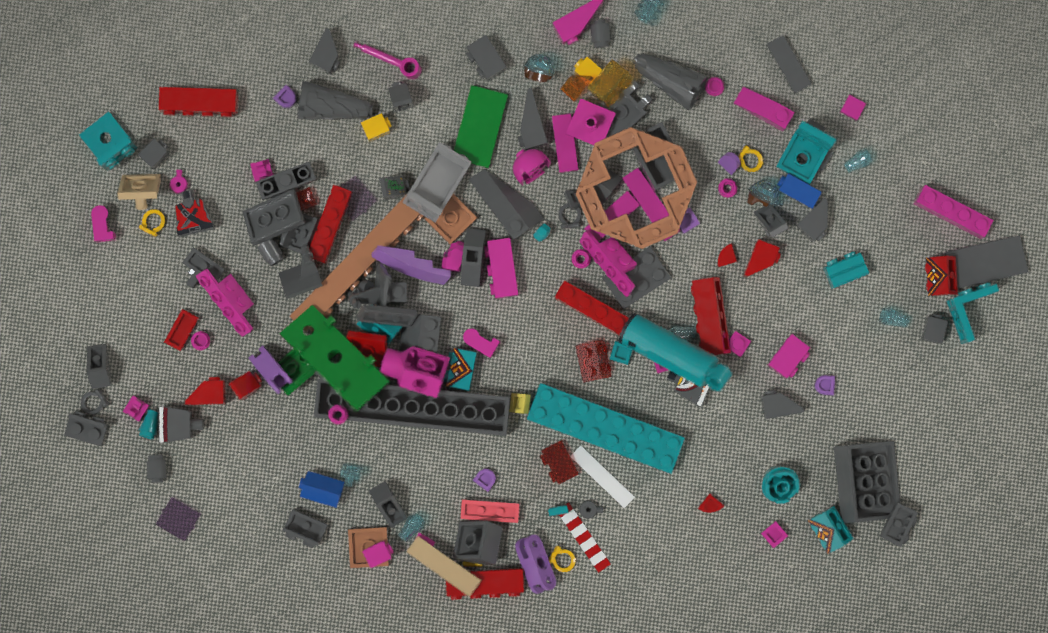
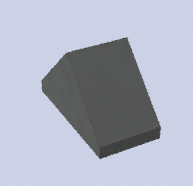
[594,167,622,205]

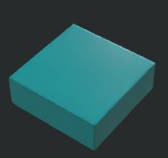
[609,341,632,365]
[548,505,569,517]

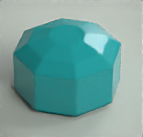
[533,223,551,242]

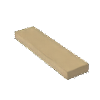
[406,536,481,597]

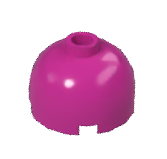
[512,149,551,185]

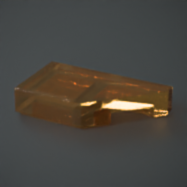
[561,75,594,101]

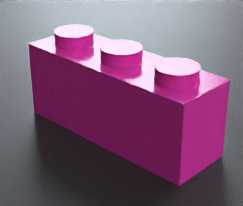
[484,238,518,299]

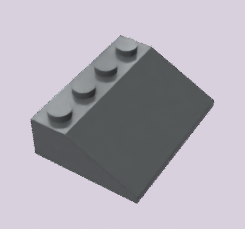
[834,441,900,523]

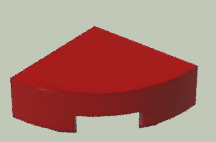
[717,244,737,267]
[697,493,724,513]

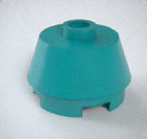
[762,466,799,504]

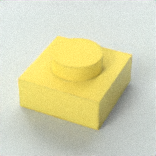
[509,393,531,414]

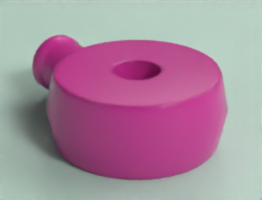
[170,170,188,194]

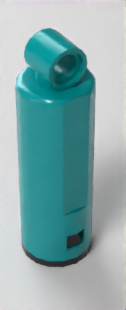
[619,313,732,391]

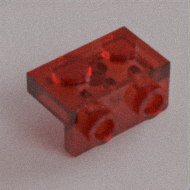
[575,340,612,383]

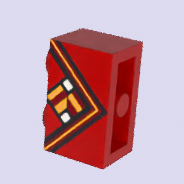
[925,256,958,296]

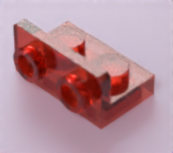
[540,440,579,485]

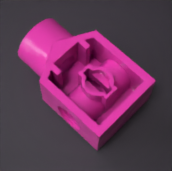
[380,346,450,398]

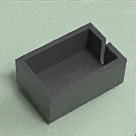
[631,122,675,192]

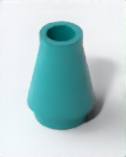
[138,410,159,440]

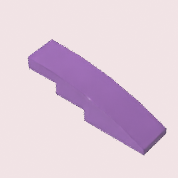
[372,246,451,285]

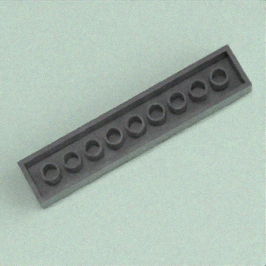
[314,379,510,436]

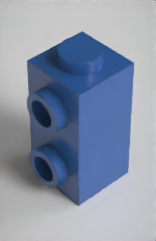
[777,173,822,209]
[298,471,345,508]

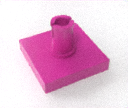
[566,98,616,145]

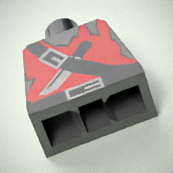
[175,190,215,237]

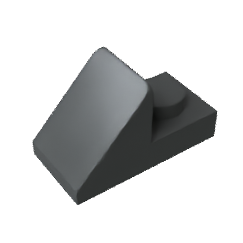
[754,203,788,238]

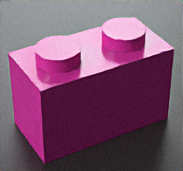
[767,334,810,379]

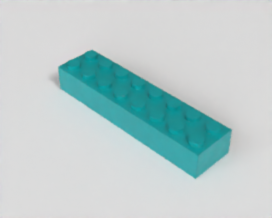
[527,383,685,474]

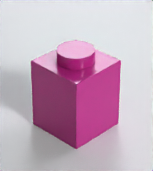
[362,541,394,568]

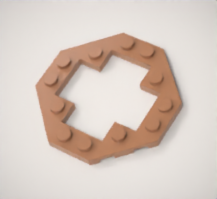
[576,127,697,249]

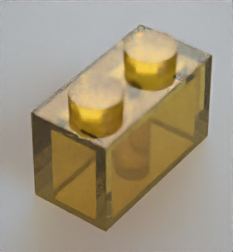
[587,59,633,108]

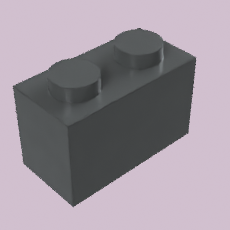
[466,35,506,81]

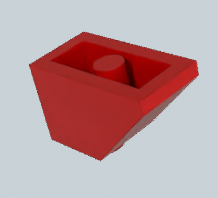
[743,239,781,277]
[229,371,262,400]
[185,377,226,405]

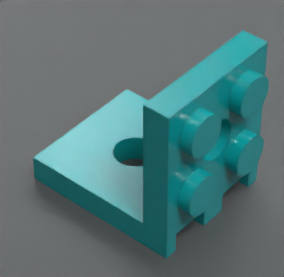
[79,111,138,171]
[776,121,836,185]
[946,282,999,344]

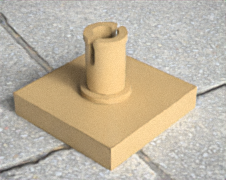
[118,174,161,210]

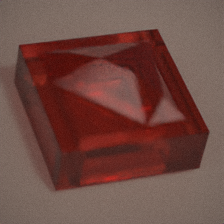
[296,187,317,211]

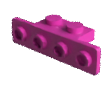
[580,230,637,297]
[196,268,254,337]

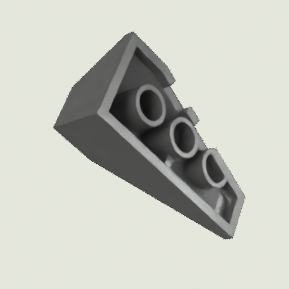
[469,169,544,242]

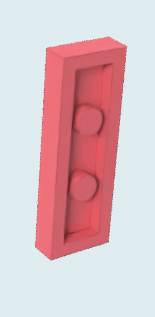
[460,500,519,523]

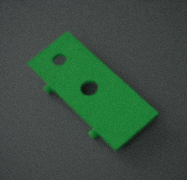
[280,305,389,412]

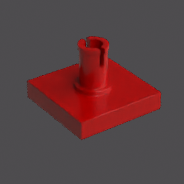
[347,331,387,367]

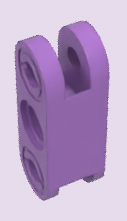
[248,345,293,394]
[515,534,556,594]

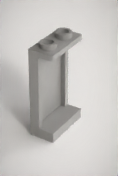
[402,142,472,222]

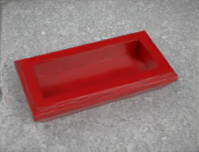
[164,309,199,352]

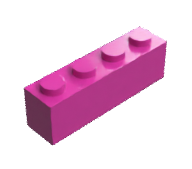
[913,185,994,239]

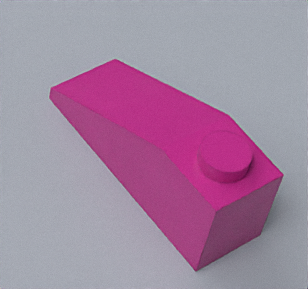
[552,0,604,45]
[733,87,795,132]

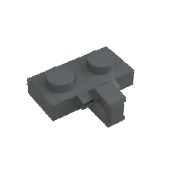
[182,248,225,289]

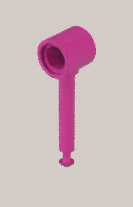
[354,41,422,80]

